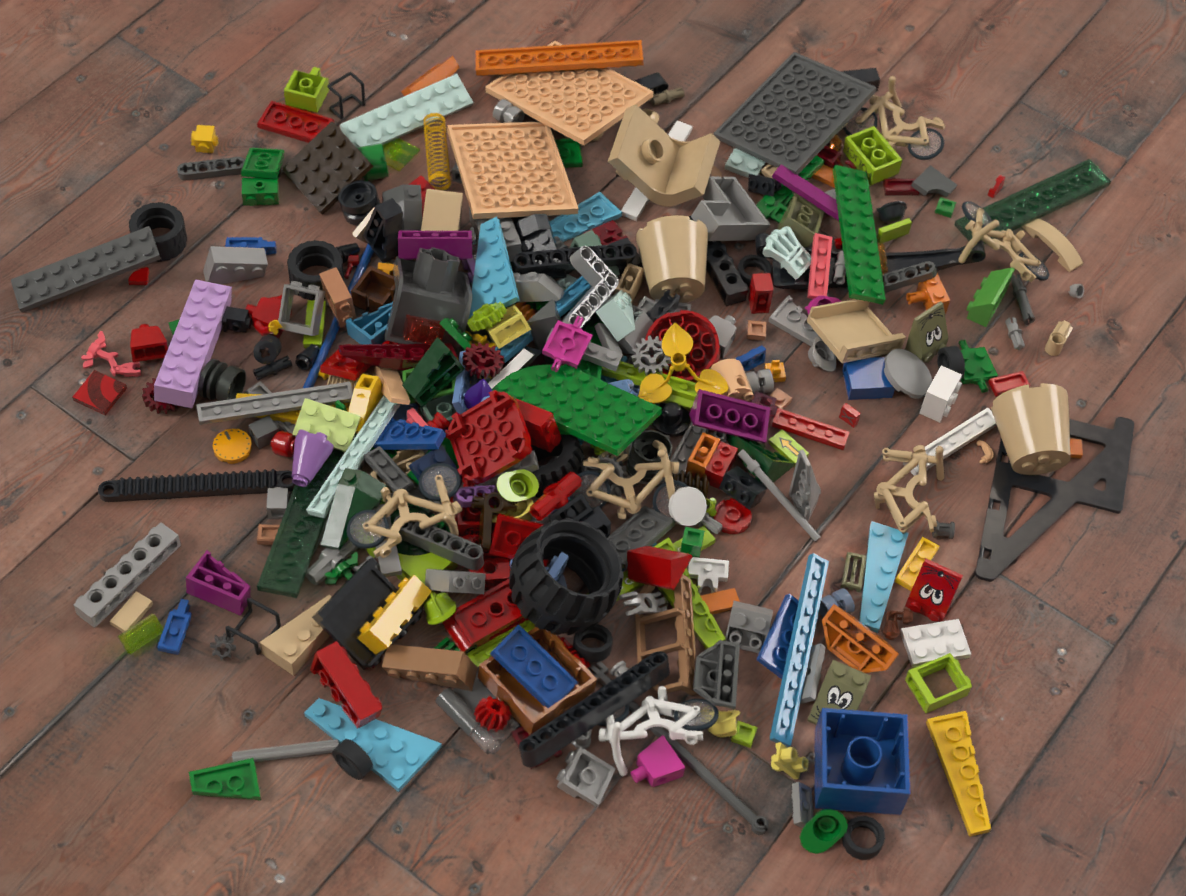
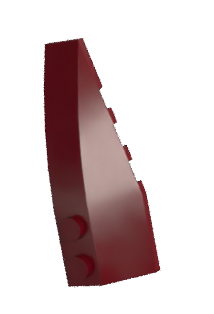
[338,343,457,371]

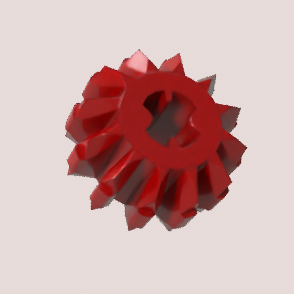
[474,696,512,732]

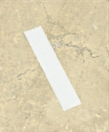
[488,349,534,389]

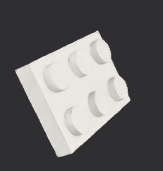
[900,619,971,667]

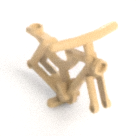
[874,445,944,534]

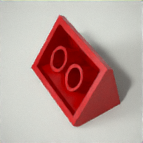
[627,546,693,590]

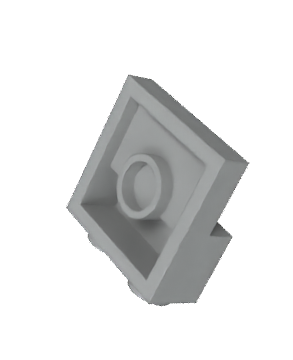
[556,747,616,807]

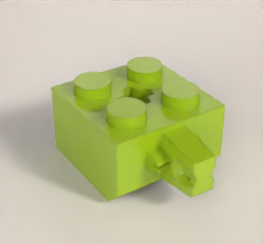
[284,67,329,113]

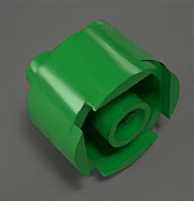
[358,143,389,181]

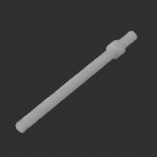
[738,449,821,542]

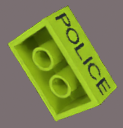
[843,126,902,185]

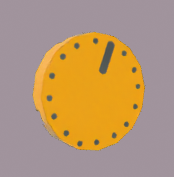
[212,428,252,464]

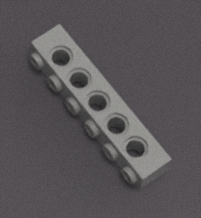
[74,522,181,628]

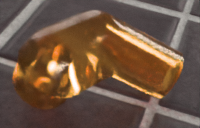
[830,134,844,152]

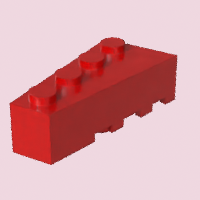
[310,641,382,729]

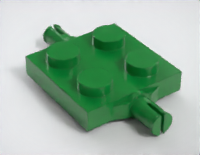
[958,339,998,393]

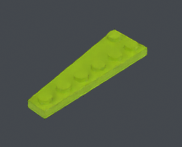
[654,537,725,649]

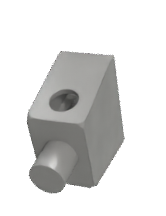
[709,315,737,359]

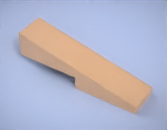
[373,366,410,405]

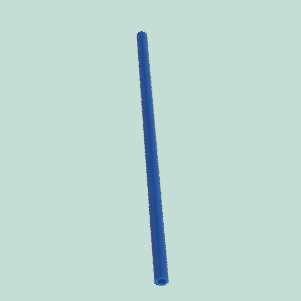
[302,244,374,389]

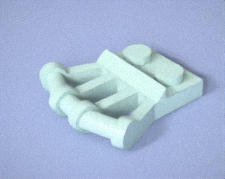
[763,226,811,280]

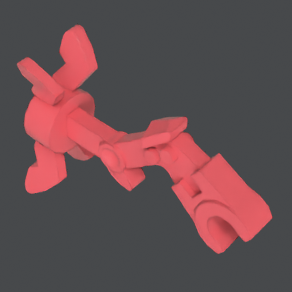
[81,331,141,377]

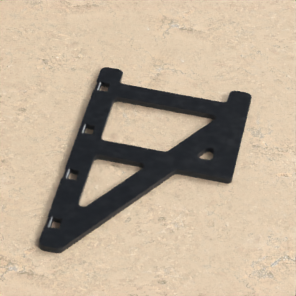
[975,417,1134,582]

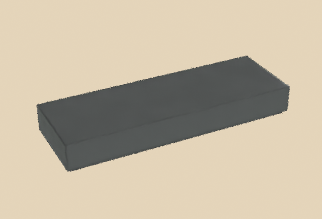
[364,446,414,493]

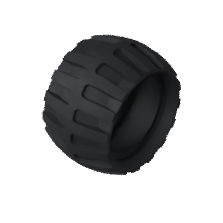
[509,518,623,635]

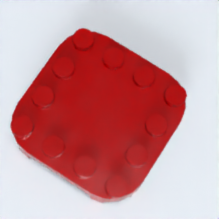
[445,390,532,485]

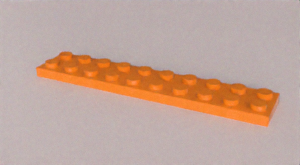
[476,40,644,76]

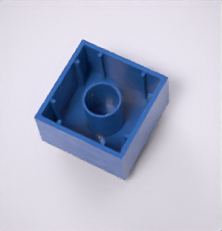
[814,708,910,815]

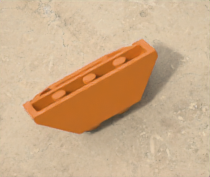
[822,604,899,673]

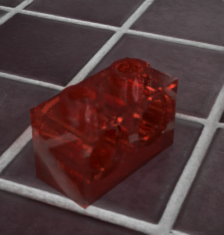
[403,315,445,345]

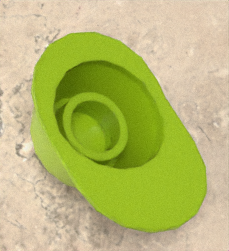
[496,469,539,502]
[423,591,457,625]

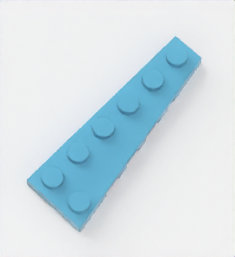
[550,192,622,242]
[859,521,908,633]

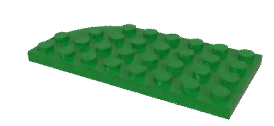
[492,365,662,456]

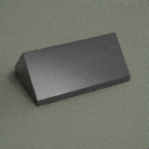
[527,300,561,365]

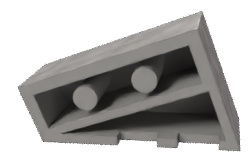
[203,246,268,284]

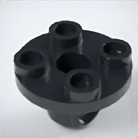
[653,402,690,437]

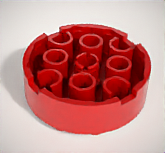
[645,310,720,383]

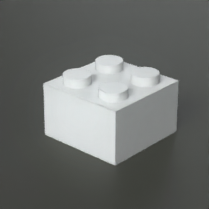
[919,366,962,423]

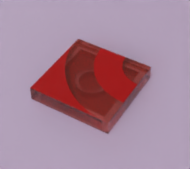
[72,370,127,416]

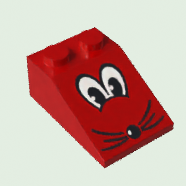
[905,558,963,622]

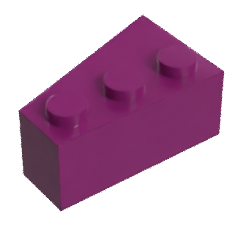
[186,550,251,616]

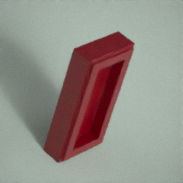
[883,179,920,196]

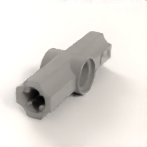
[305,535,359,585]

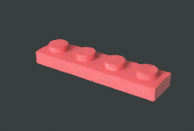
[807,233,832,299]

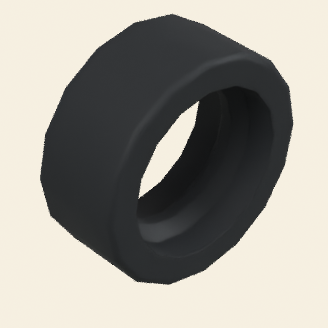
[738,254,772,288]
[937,346,965,379]
[573,624,613,663]
[332,739,373,780]
[842,816,885,860]

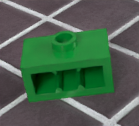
[242,177,279,206]

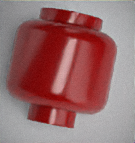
[270,431,296,458]

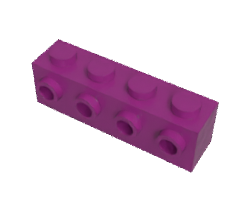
[398,231,472,260]

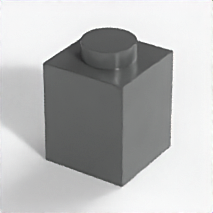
[248,415,281,449]

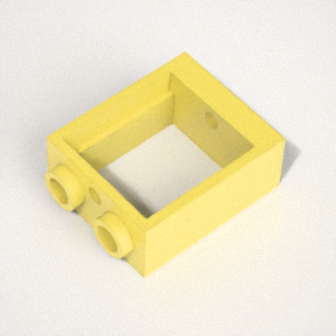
[486,304,531,348]

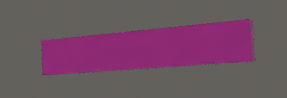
[772,164,839,221]

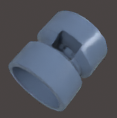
[819,588,855,618]

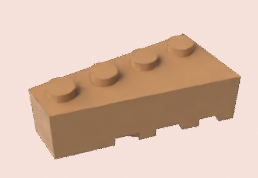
[382,644,478,691]

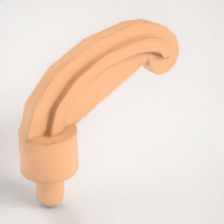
[976,440,993,464]

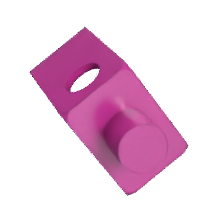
[631,735,685,787]

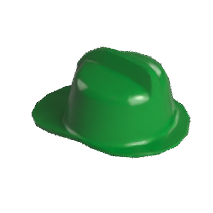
[800,809,848,854]

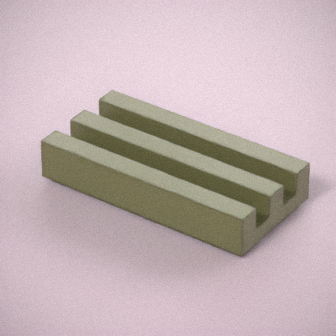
[841,552,867,592]

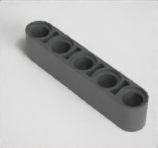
[394,515,484,570]

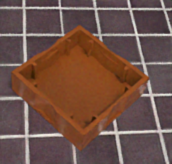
[477,627,597,735]

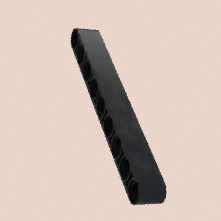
[519,651,670,768]

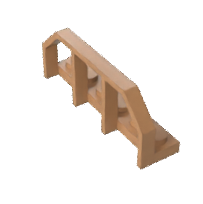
[635,575,698,695]

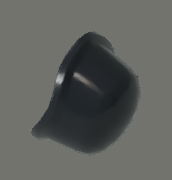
[876,201,907,224]

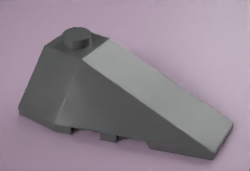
[382,184,422,231]

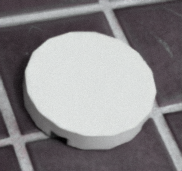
[668,487,707,526]

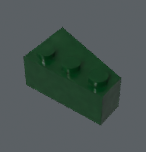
[402,337,465,407]

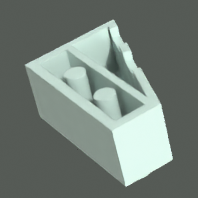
[596,290,635,342]

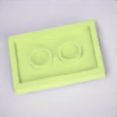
[292,398,361,452]

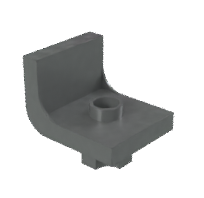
[385,247,472,357]

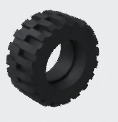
[531,434,585,498]

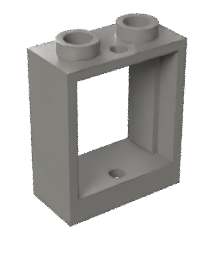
[278,281,325,336]
[425,569,486,594]

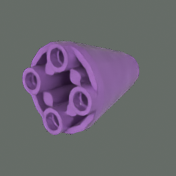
[292,430,334,487]

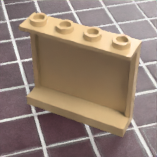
[807,299,906,363]

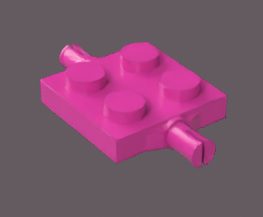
[542,316,593,372]

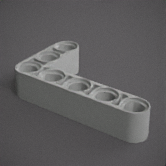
[561,246,619,328]

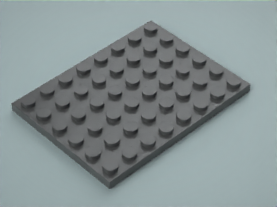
[713,52,876,175]

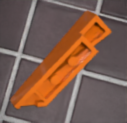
[401,56,459,96]

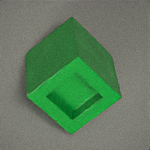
[680,527,705,558]

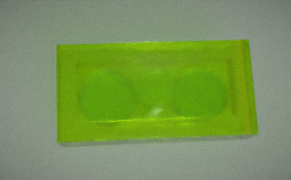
[117,613,163,654]

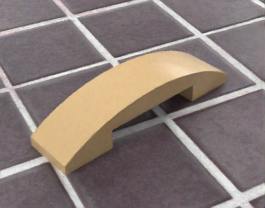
[1022,218,1083,272]

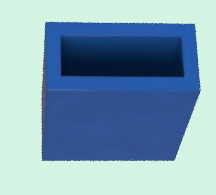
[842,357,896,400]

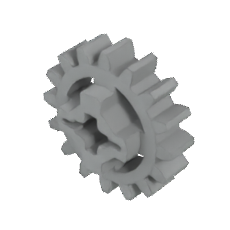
[631,336,671,376]

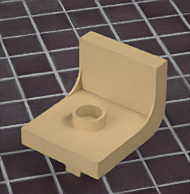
[608,104,720,207]

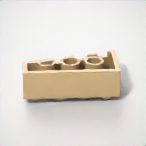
[260,595,332,676]

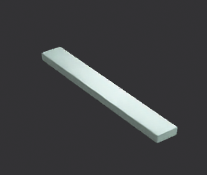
[306,396,401,518]

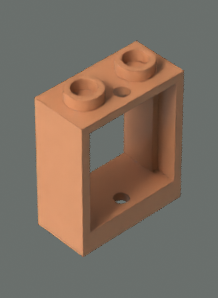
[319,267,357,328]

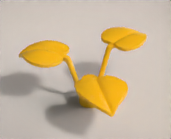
[638,323,728,404]

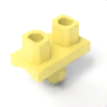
[771,742,809,779]

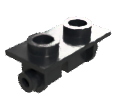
[748,174,782,196]

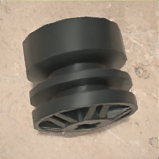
[198,359,246,401]
[627,430,673,482]

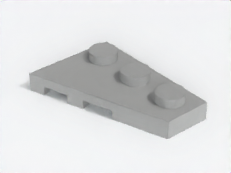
[768,295,819,346]

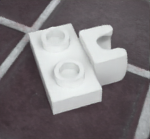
[688,557,729,594]

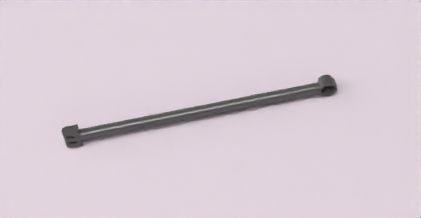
[590,661,769,835]

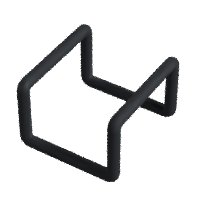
[327,72,366,120]
[225,598,281,655]

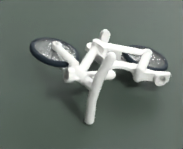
[598,686,719,776]

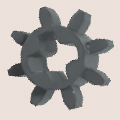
[210,633,236,660]

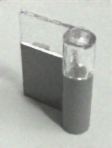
[436,667,521,755]

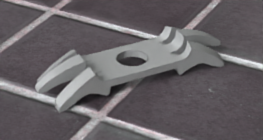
[619,591,669,616]

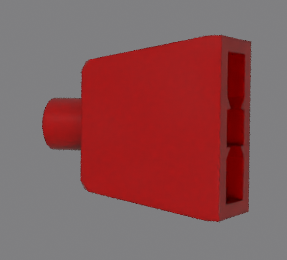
[130,324,168,362]

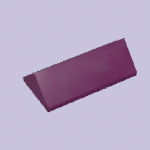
[689,389,770,444]

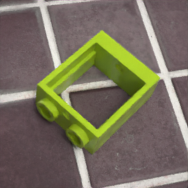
[905,653,972,714]

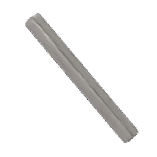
[232,739,339,762]

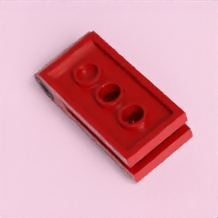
[442,579,529,654]

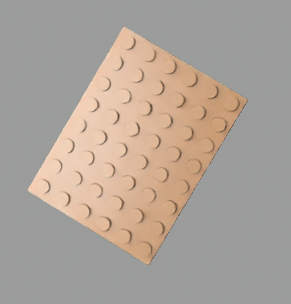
[485,41,653,146]
[447,122,579,219]

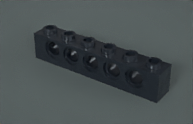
[689,216,749,306]

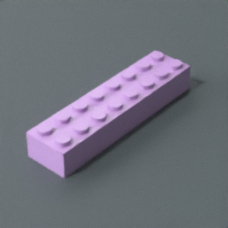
[154,279,232,408]

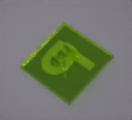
[383,138,420,171]

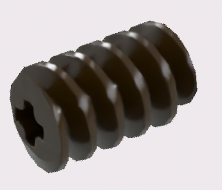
[672,470,710,498]

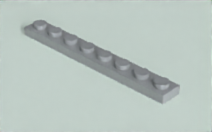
[196,381,353,425]

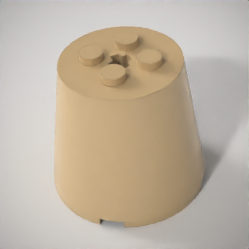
[636,215,708,303]
[991,383,1071,475]

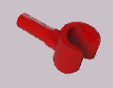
[344,255,359,279]

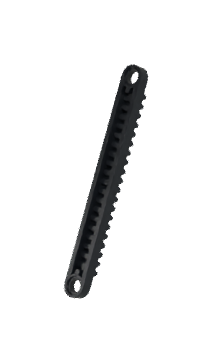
[98,469,297,502]

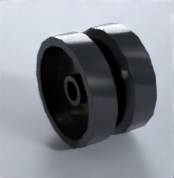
[338,180,380,226]

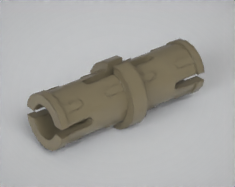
[650,87,685,106]

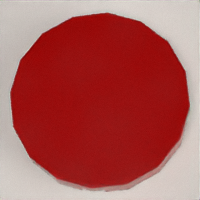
[713,498,752,534]

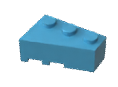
[346,302,393,344]

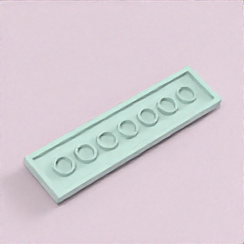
[339,74,474,149]

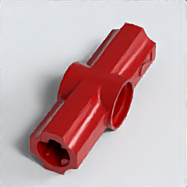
[529,472,582,521]

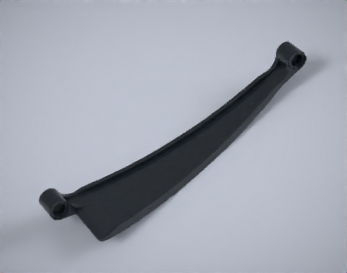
[755,233,986,289]

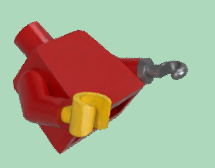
[245,290,299,338]

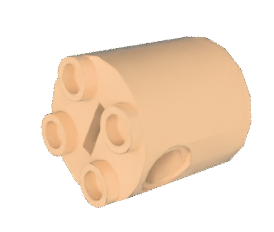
[710,359,754,402]

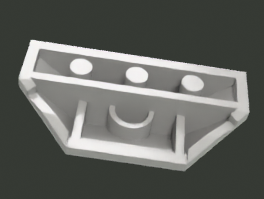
[513,272,564,302]

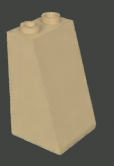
[421,189,463,231]

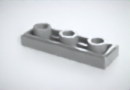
[800,643,826,704]

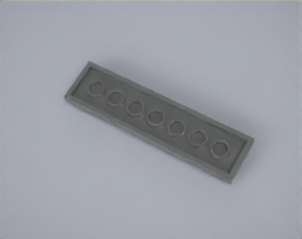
[11,226,161,313]

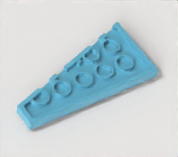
[468,217,520,319]

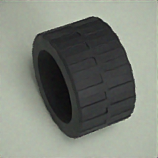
[129,202,187,262]
[287,240,344,300]

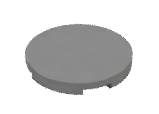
[884,349,932,399]

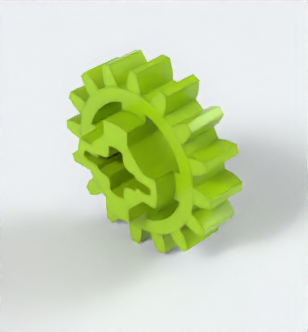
[467,302,507,332]

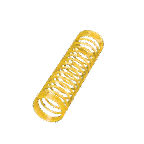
[423,113,451,191]

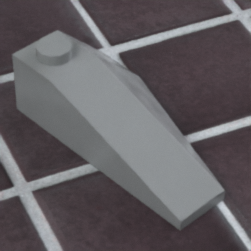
[789,450,821,522]

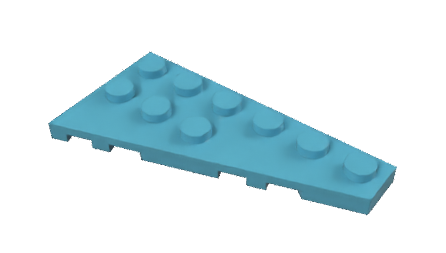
[304,698,442,792]

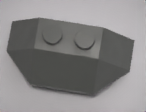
[693,640,740,710]

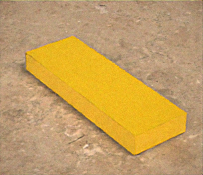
[894,537,940,591]

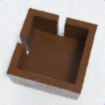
[351,266,395,313]

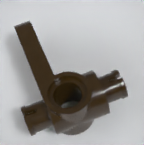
[472,492,517,553]

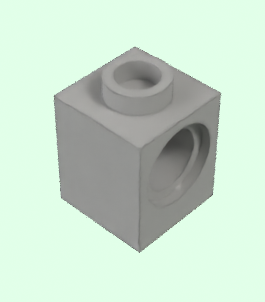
[266,487,289,519]

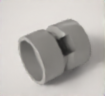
[493,99,525,123]
[745,369,774,396]

